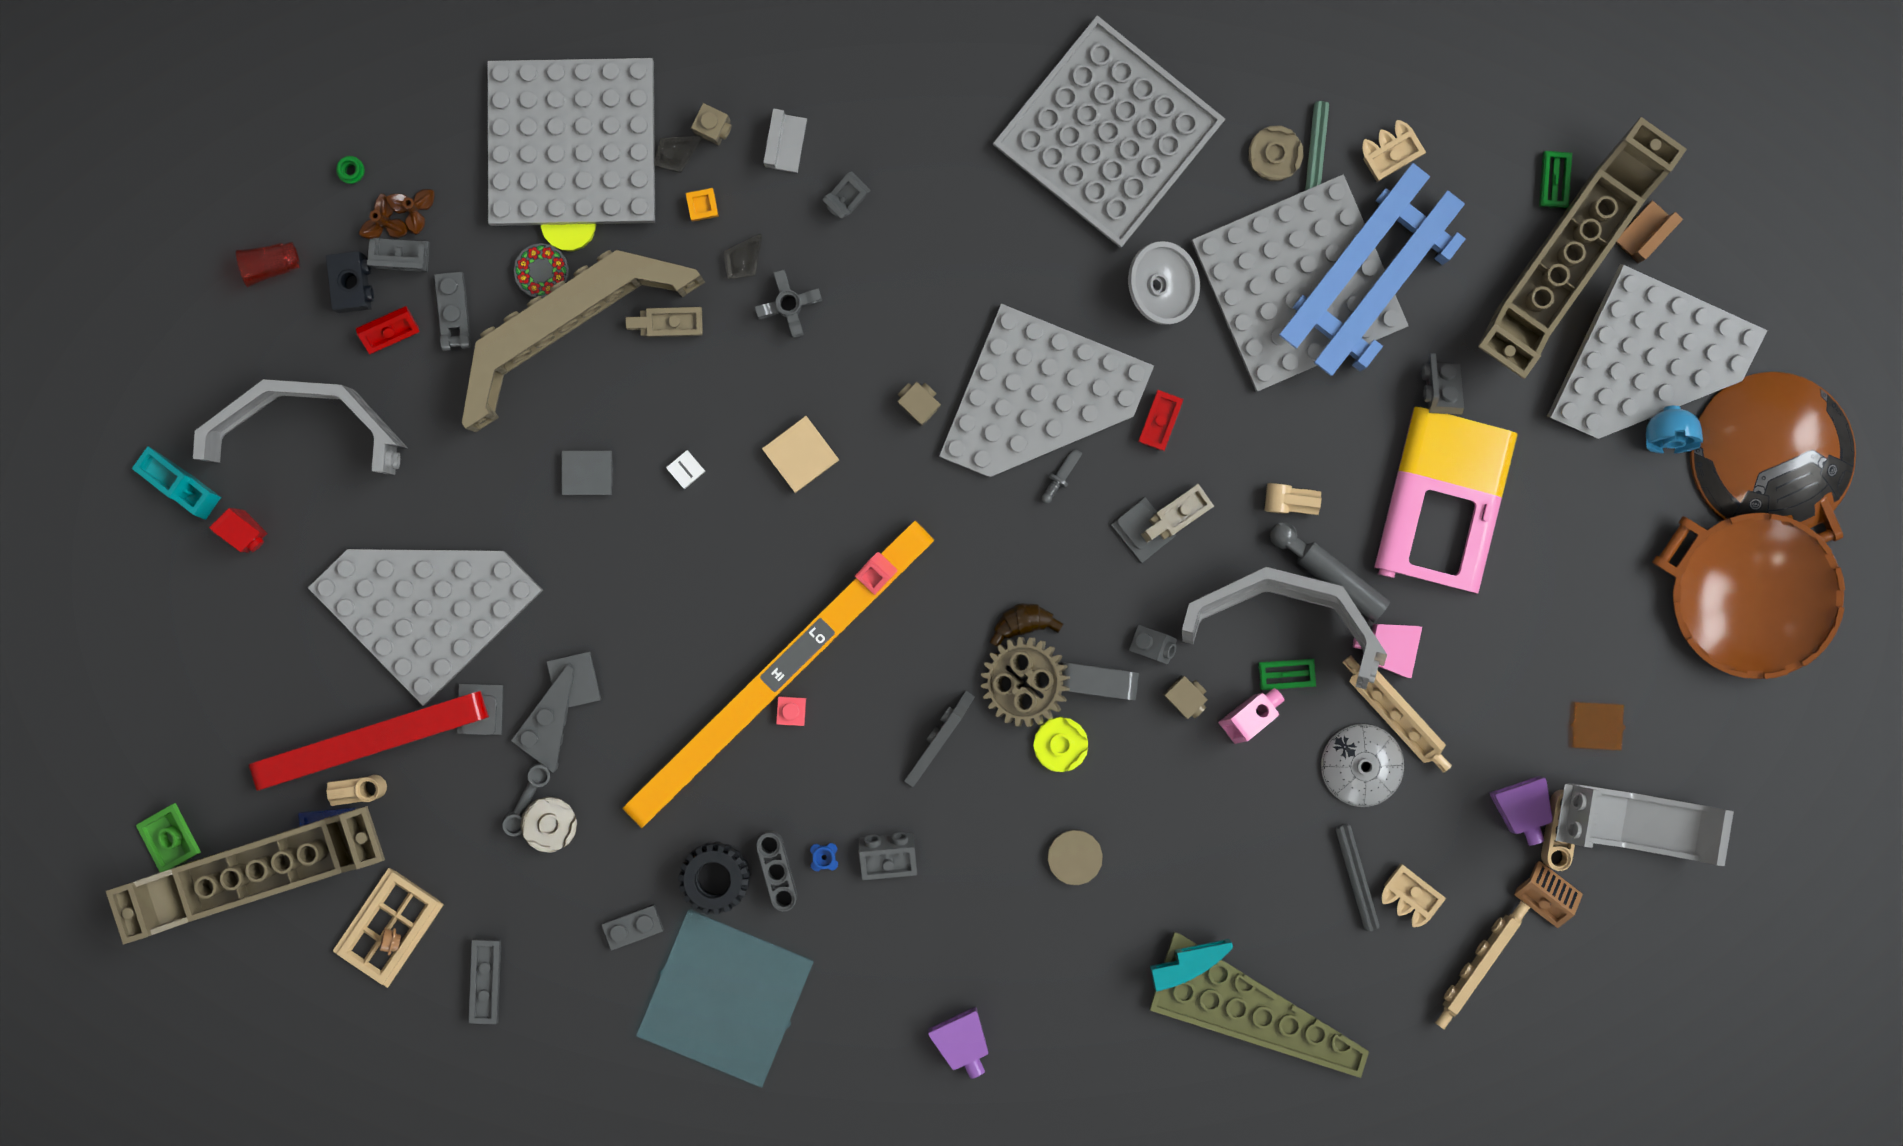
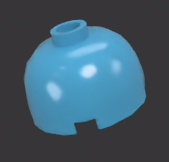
[1646,405,1703,454]

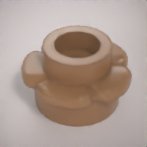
[380,928,401,955]

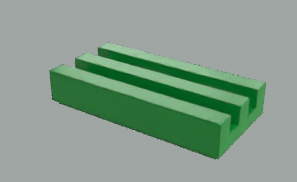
[1539,151,1572,209]
[1258,659,1316,690]

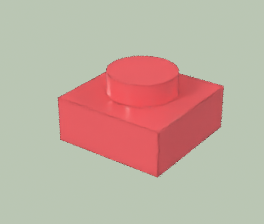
[776,696,806,726]

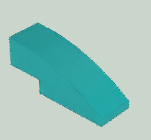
[132,446,221,520]
[1150,939,1233,992]

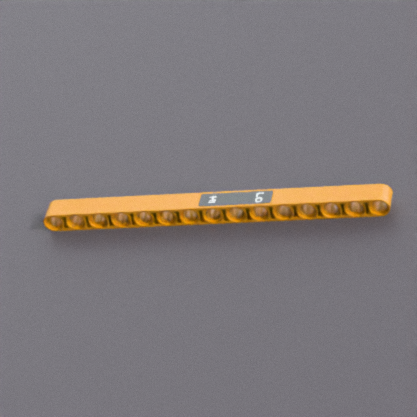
[622,520,934,828]

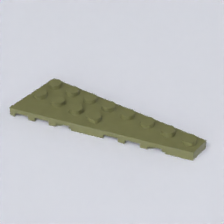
[1149,931,1369,1078]

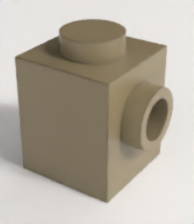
[691,103,732,146]
[898,382,941,426]
[1163,675,1208,719]

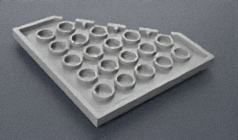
[1547,264,1767,439]
[939,304,1154,477]
[308,549,543,706]

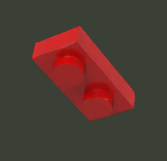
[356,306,420,354]
[1138,390,1184,452]

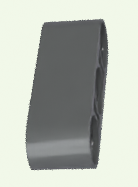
[1060,662,1140,700]
[757,831,798,912]

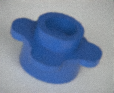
[810,843,838,871]

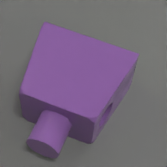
[1490,776,1553,846]
[928,1007,988,1079]

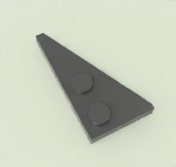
[511,664,574,773]
[904,691,975,787]

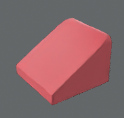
[855,552,897,595]

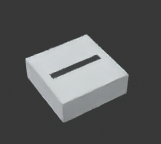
[666,450,706,489]

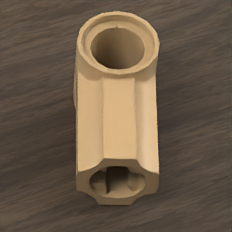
[1264,483,1322,515]
[326,775,387,806]

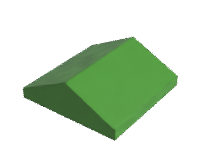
[136,803,201,872]

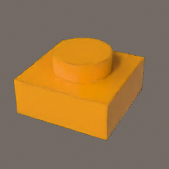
[686,188,719,222]

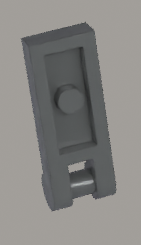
[434,271,471,351]

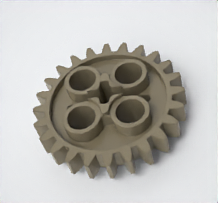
[981,637,1070,727]

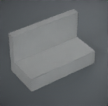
[763,108,807,173]

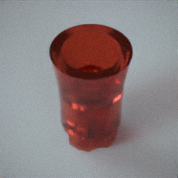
[236,242,301,288]

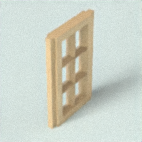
[333,868,444,988]

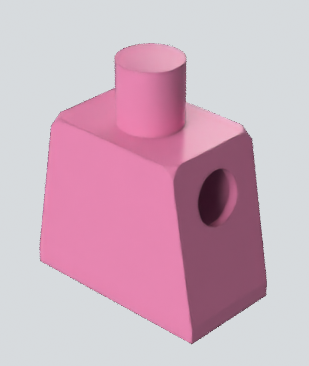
[1353,624,1422,678]
[1218,688,1284,744]

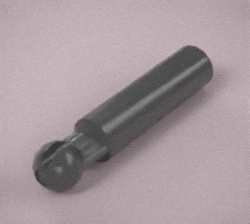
[1270,522,1390,622]

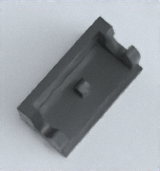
[367,238,430,272]

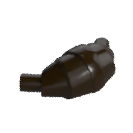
[989,603,1063,647]

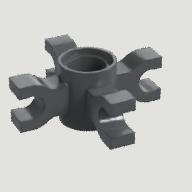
[755,270,822,338]

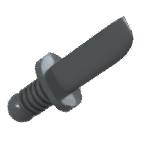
[1042,450,1082,504]

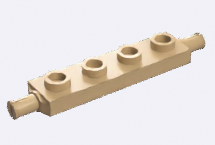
[1342,655,1452,773]
[1435,901,1530,1030]

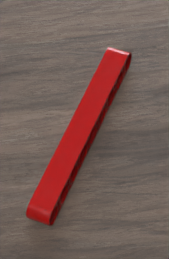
[248,691,489,791]

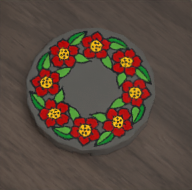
[513,243,570,298]

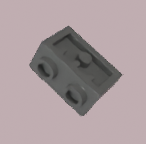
[1422,353,1464,415]
[859,832,917,880]

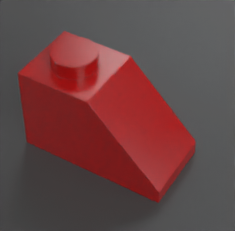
[209,508,268,553]

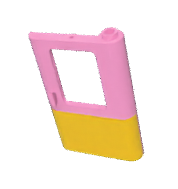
[1374,407,1518,594]

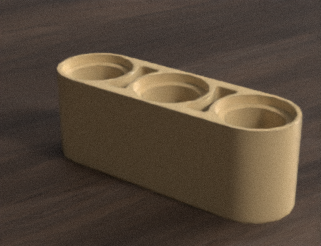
[1541,790,1575,871]

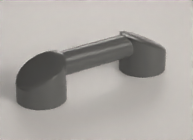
[502,764,550,836]

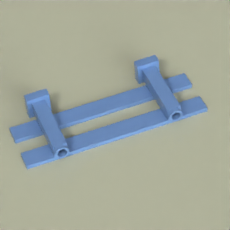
[1279,163,1466,376]

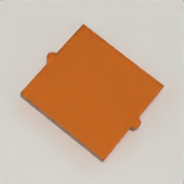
[1571,702,1626,750]

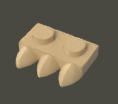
[1362,120,1426,182]
[1382,863,1446,927]

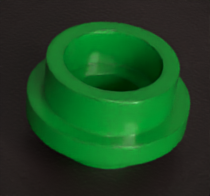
[336,156,365,184]

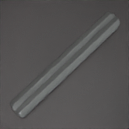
[1336,824,1380,931]

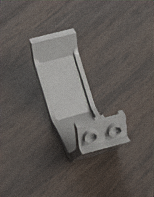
[193,379,407,475]
[1182,567,1387,690]
[1555,783,1734,866]

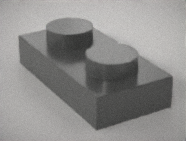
[602,904,664,951]

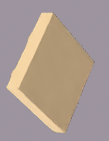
[762,416,839,493]

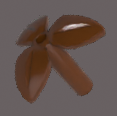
[386,189,435,235]
[359,193,407,239]

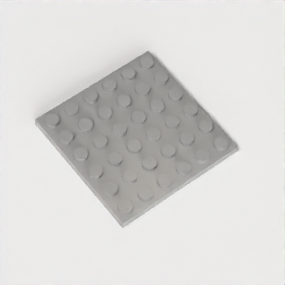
[993,16,1225,248]
[488,58,655,226]
[1191,174,1409,392]

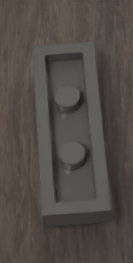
[469,939,501,1024]

